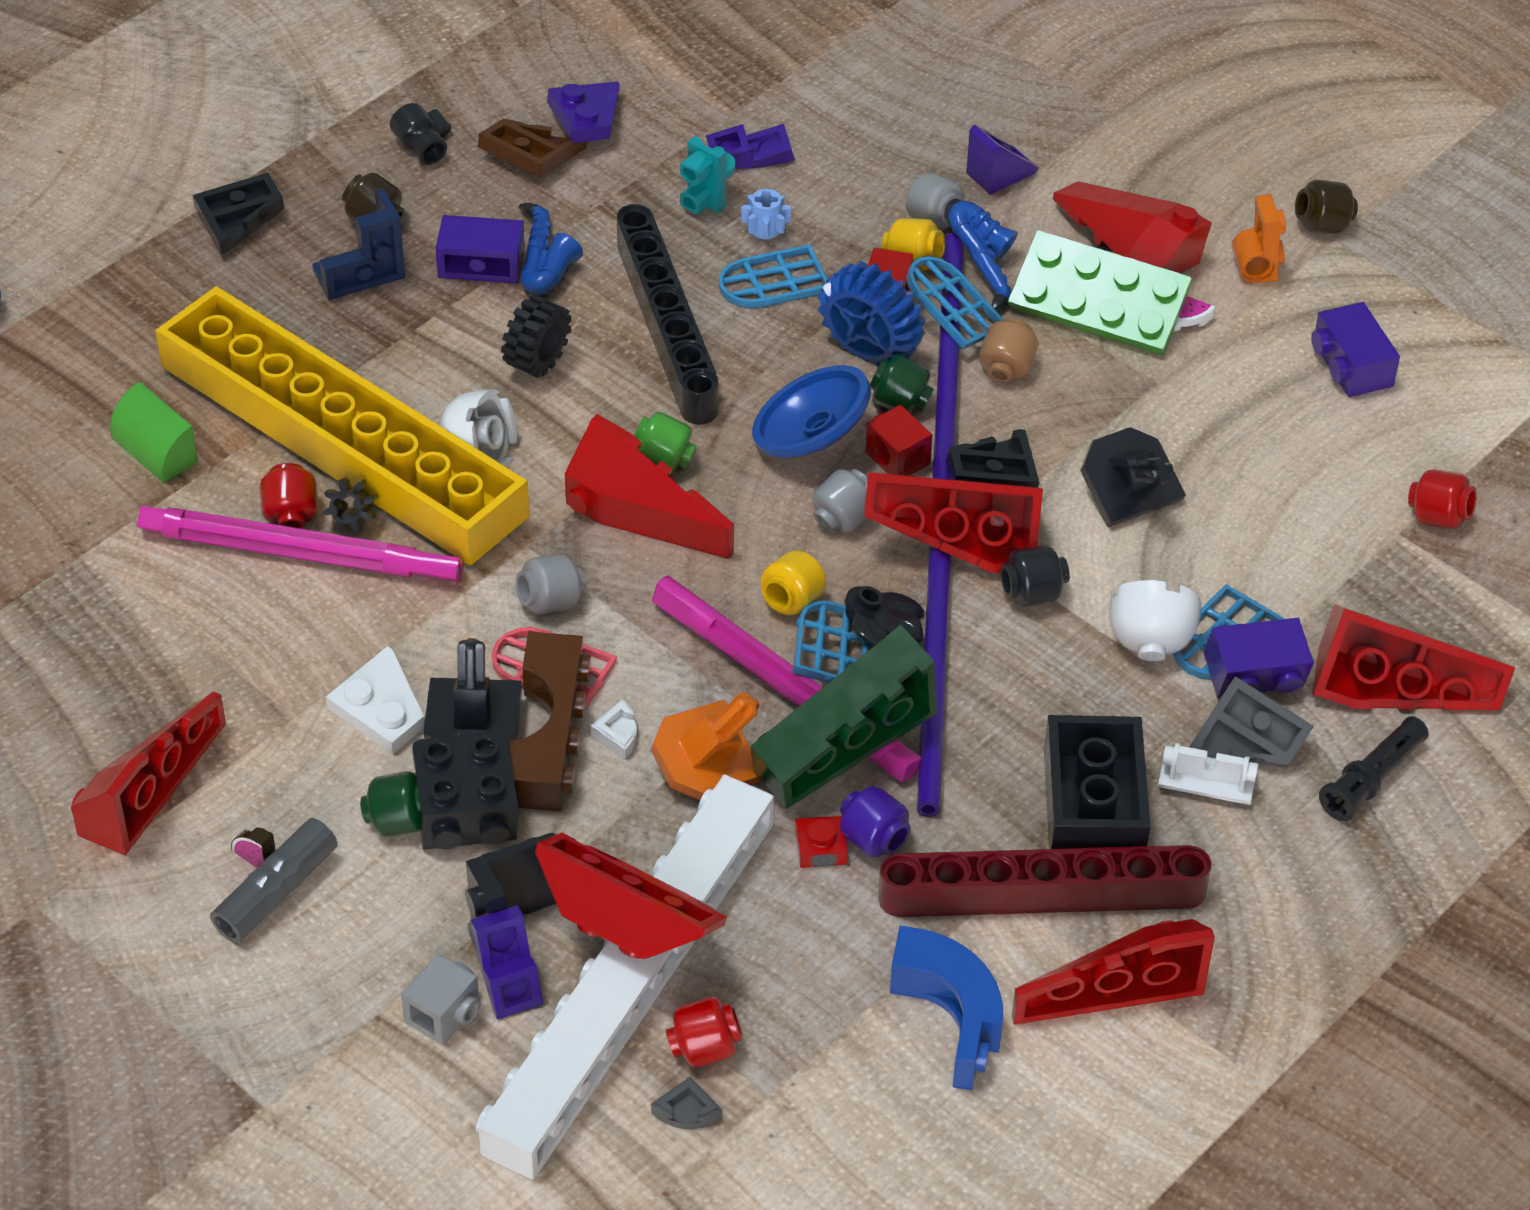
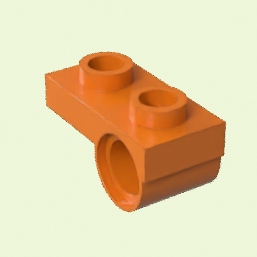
[1232,194,1286,283]

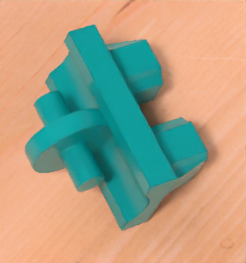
[680,136,736,215]

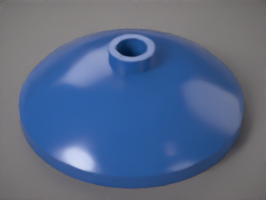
[752,365,871,458]

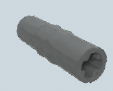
[210,818,338,943]

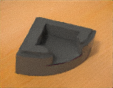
[651,1077,722,1129]

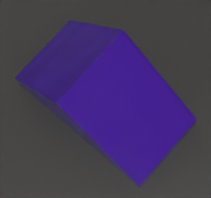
[966,124,1038,195]

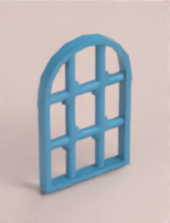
[719,244,828,308]
[906,256,1003,349]
[1173,584,1285,680]
[792,601,869,683]

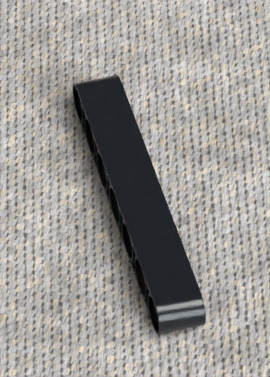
[616,204,719,425]

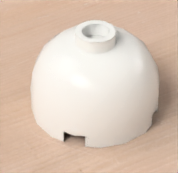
[438,389,517,468]
[1109,580,1201,661]

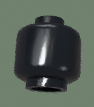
[1000,545,1070,606]

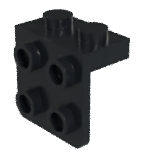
[412,732,518,850]
[465,833,556,950]

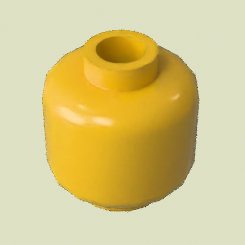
[882,218,945,272]
[760,550,826,616]

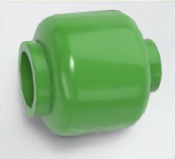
[634,412,696,475]

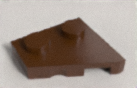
[478,119,587,178]

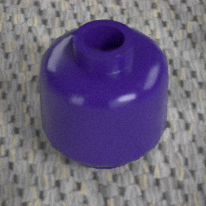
[840,786,911,857]

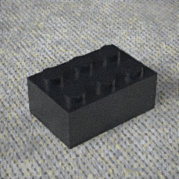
[1044,715,1150,849]

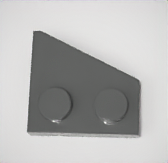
[1189,676,1314,767]

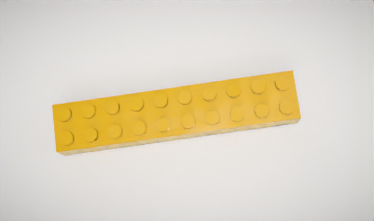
[155,286,530,566]

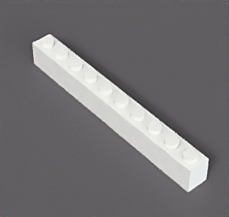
[476,775,774,1181]

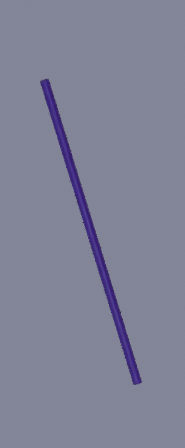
[917,233,964,817]

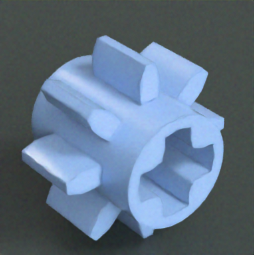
[741,189,791,239]

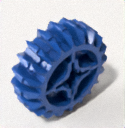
[818,261,926,367]

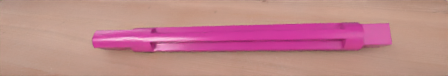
[136,506,464,583]
[652,576,922,783]

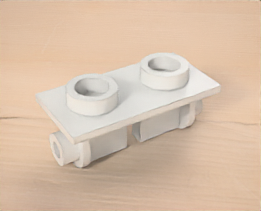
[1158,743,1258,805]

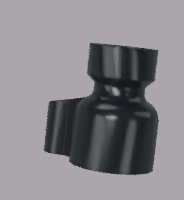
[390,103,451,165]

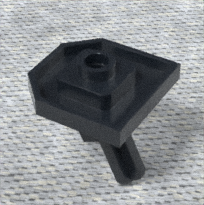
[1080,427,1186,527]
[423,638,522,748]

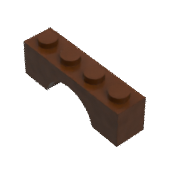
[509,631,591,811]

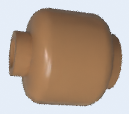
[978,318,1039,383]

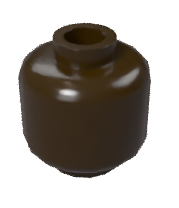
[342,172,404,222]
[1295,179,1358,234]

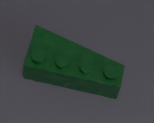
[750,625,938,809]

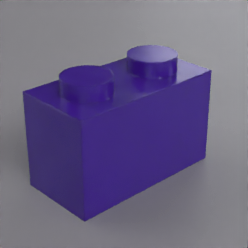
[435,215,525,284]
[1311,302,1400,397]
[1203,617,1314,697]

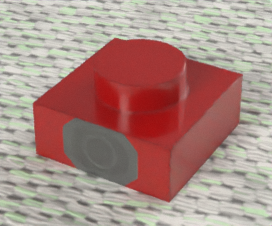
[795,816,848,868]

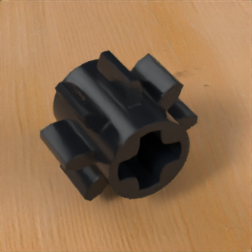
[322,477,379,532]

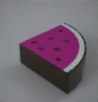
[231,827,276,868]

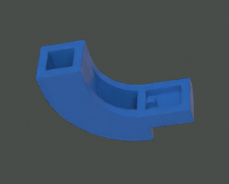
[890,925,1003,1090]

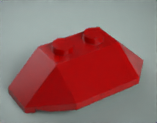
[535,832,727,959]

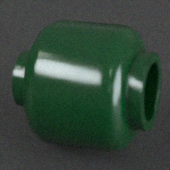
[870,354,934,414]
[360,771,421,837]

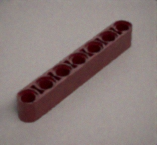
[878,845,1212,917]

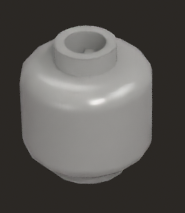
[906,173,965,231]
[812,469,867,534]
[515,554,585,615]

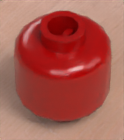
[259,463,319,529]
[1408,469,1477,529]
[666,996,743,1068]

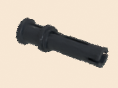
[1319,716,1429,822]

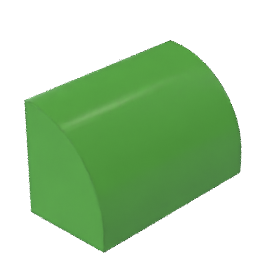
[110,381,198,483]

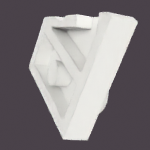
[326,646,425,754]

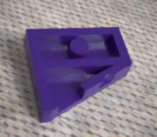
[547,81,620,143]

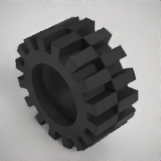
[501,295,572,378]

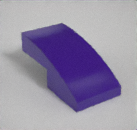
[706,124,795,169]
[470,905,543,1020]

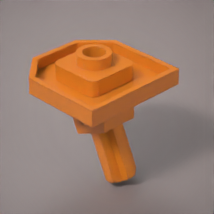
[650,692,762,800]

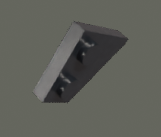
[193,173,284,254]
[946,429,1040,488]

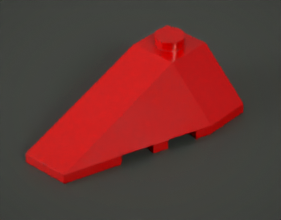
[1052,181,1212,273]
[565,414,734,559]
[1312,604,1516,710]
[1012,919,1215,1025]

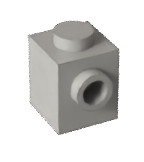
[401,954,480,1045]

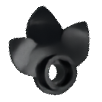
[844,586,924,647]

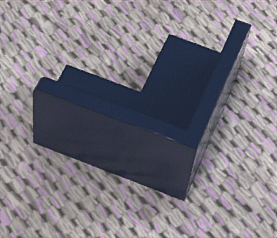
[312,188,405,300]

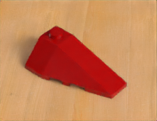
[863,472,1043,573]
[71,691,226,856]

